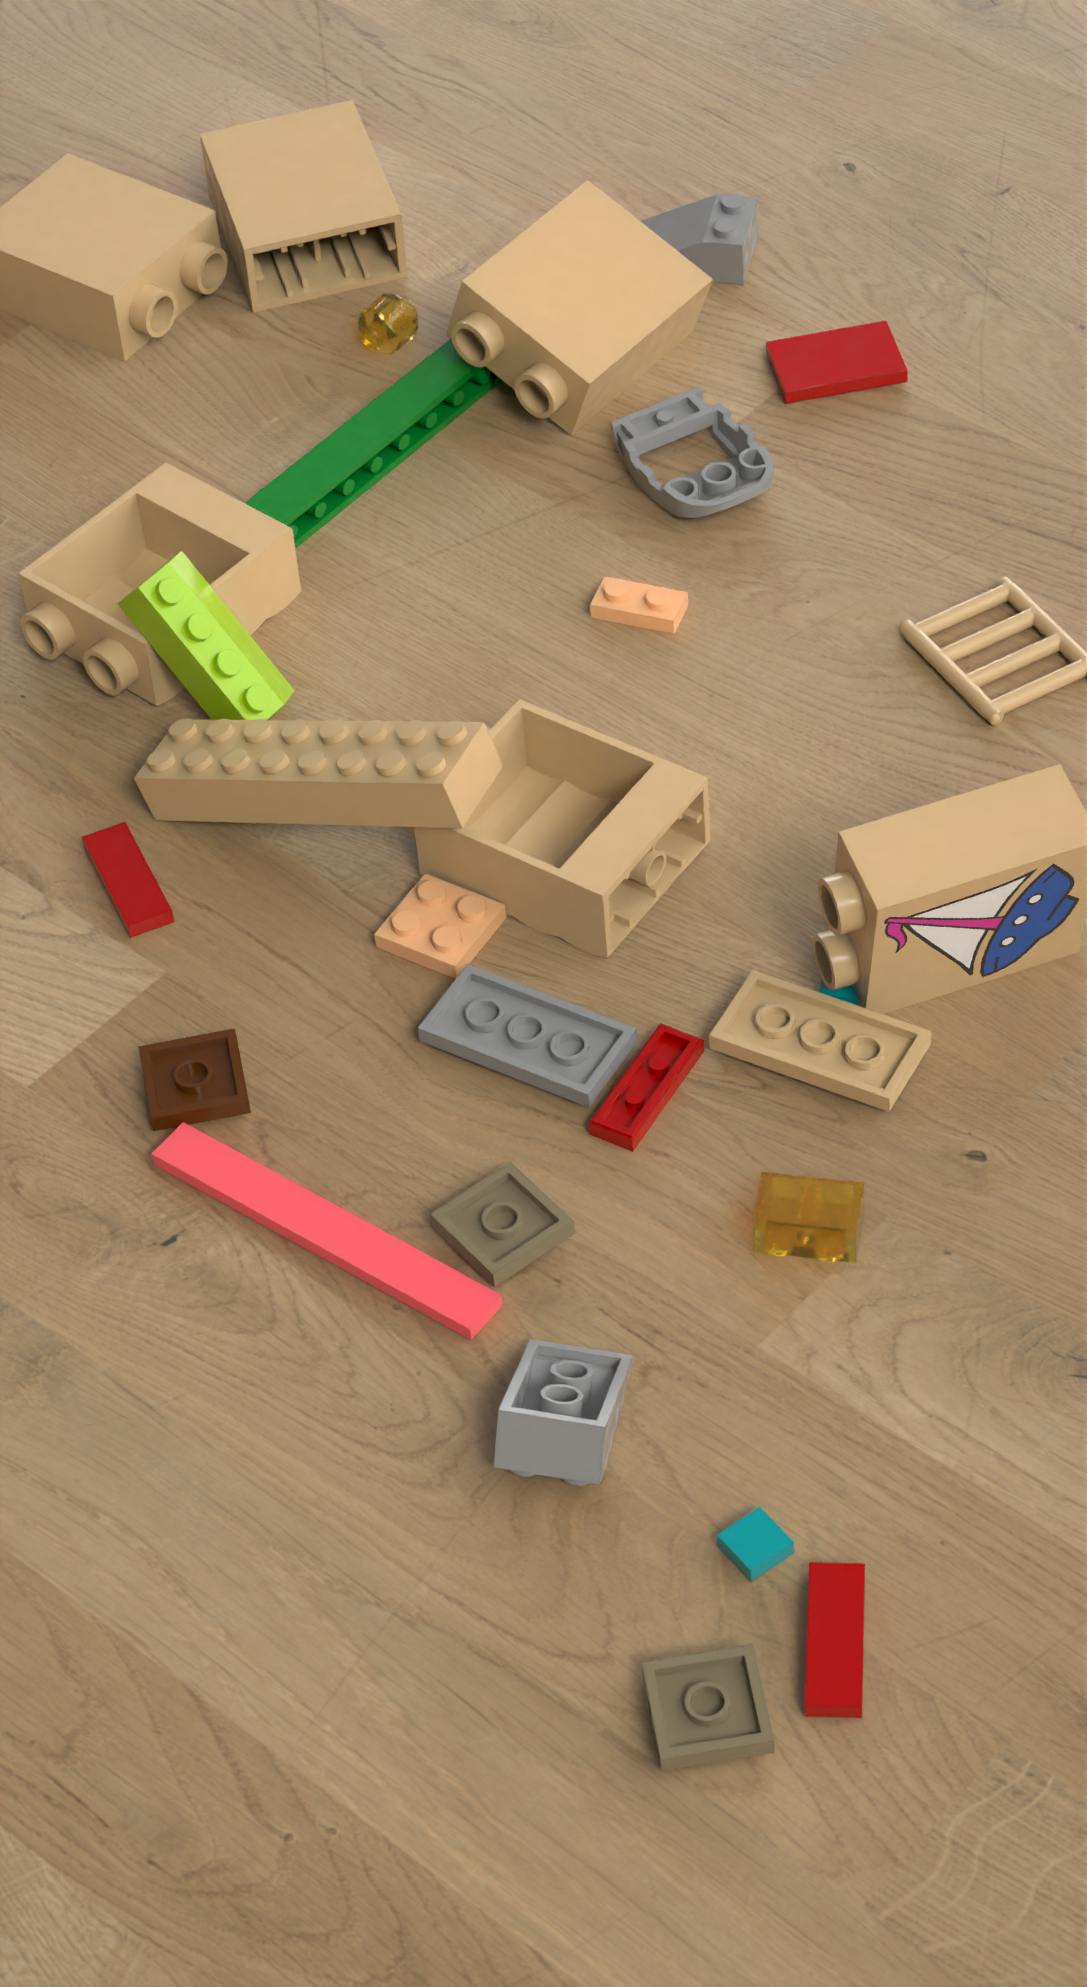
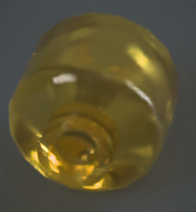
[358,293,419,354]

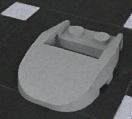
[610,387,774,518]

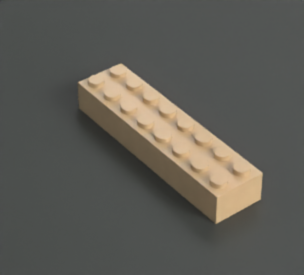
[134,718,503,829]

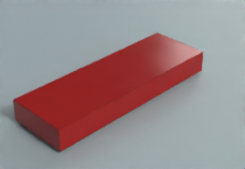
[82,822,174,938]
[588,1023,704,1152]
[805,1562,865,1718]

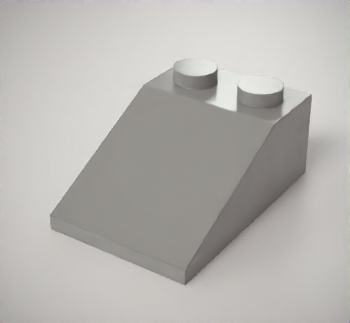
[641,193,758,285]
[494,1339,633,1485]

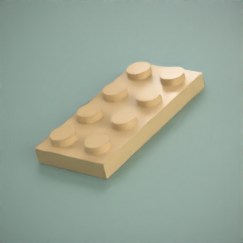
[709,970,931,1112]

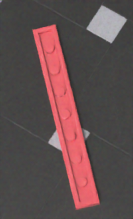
[151,1122,502,1340]

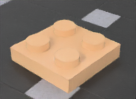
[374,873,507,979]

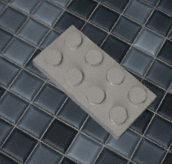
[418,964,638,1108]

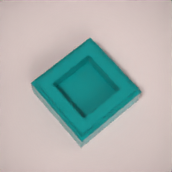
[717,1507,794,1582]

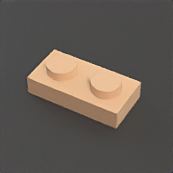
[590,576,688,634]

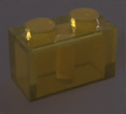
[752,1172,864,1263]

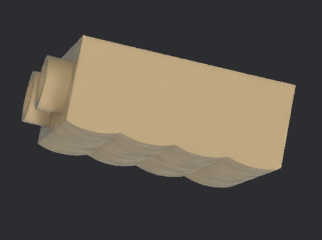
[18,462,301,706]
[407,699,711,958]

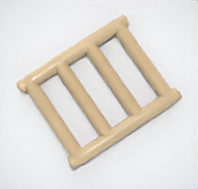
[899,577,1087,726]

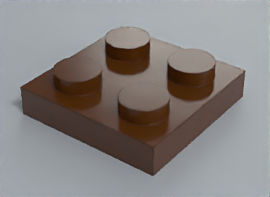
[138,1028,251,1131]

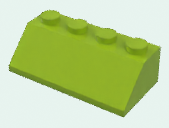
[117,550,295,720]

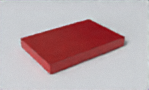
[766,320,908,404]

